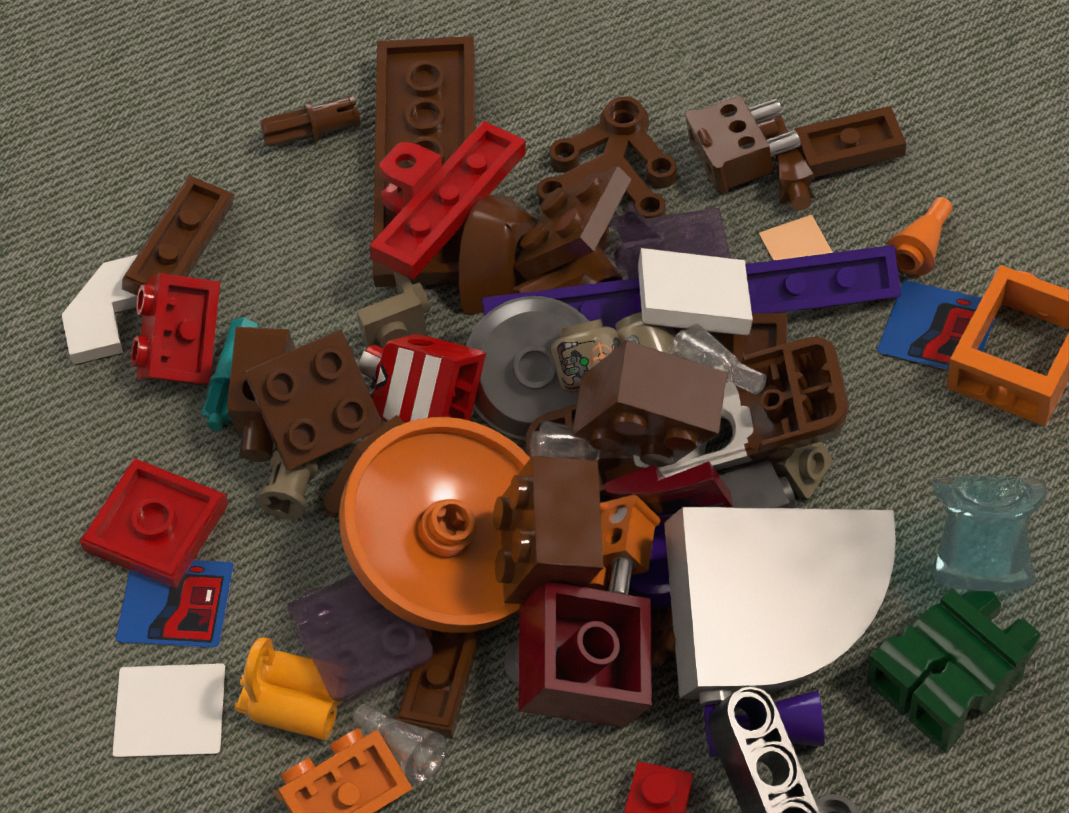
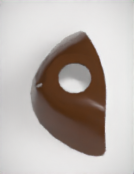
[459,194,538,315]

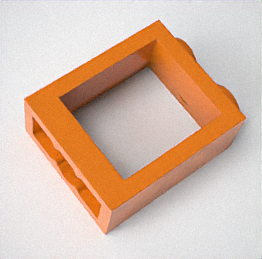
[947,265,1069,427]

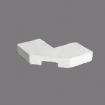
[62,255,137,365]

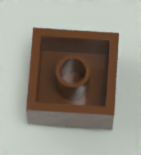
[572,340,727,467]
[493,456,603,604]

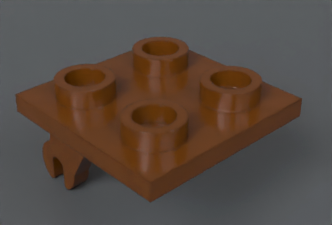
[243,329,383,471]

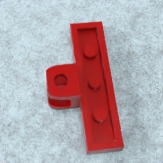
[369,121,526,280]

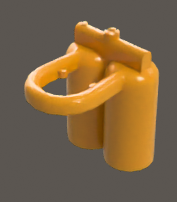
[234,637,350,741]

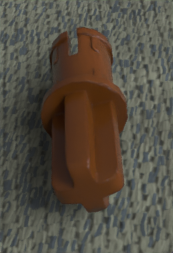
[261,95,361,147]

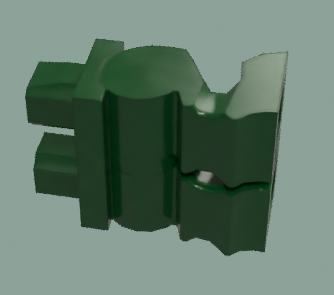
[867,584,1040,754]

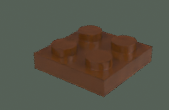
[513,166,632,280]

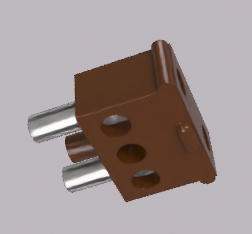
[685,95,800,194]

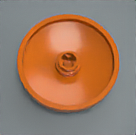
[339,417,530,633]

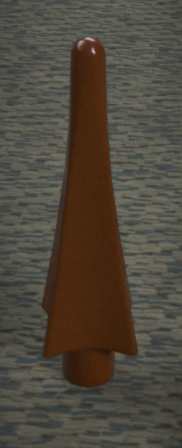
[769,115,815,210]

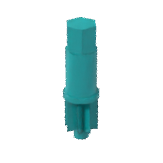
[201,317,258,431]

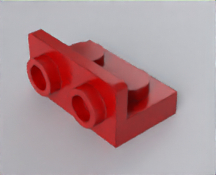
[131,273,220,386]

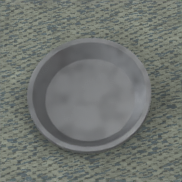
[466,296,589,440]

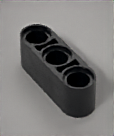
[708,686,820,813]

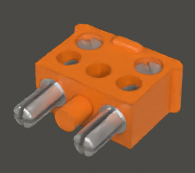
[587,494,661,595]

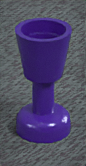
[704,690,825,758]

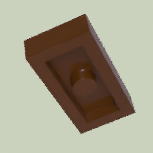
[795,106,906,177]

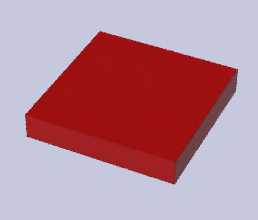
[80,458,229,588]

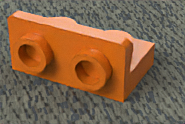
[274,727,413,813]

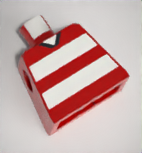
[359,334,486,423]

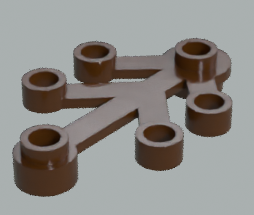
[537,97,677,252]

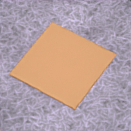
[759,215,833,260]

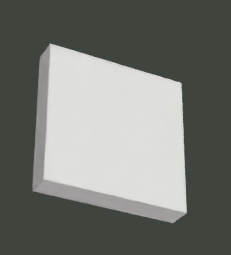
[638,248,753,336]

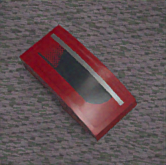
[605,461,733,524]

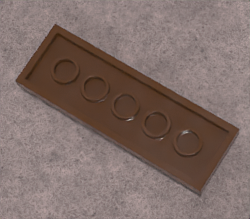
[373,36,476,287]

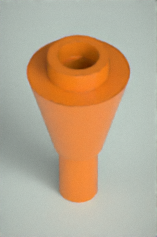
[887,197,953,276]

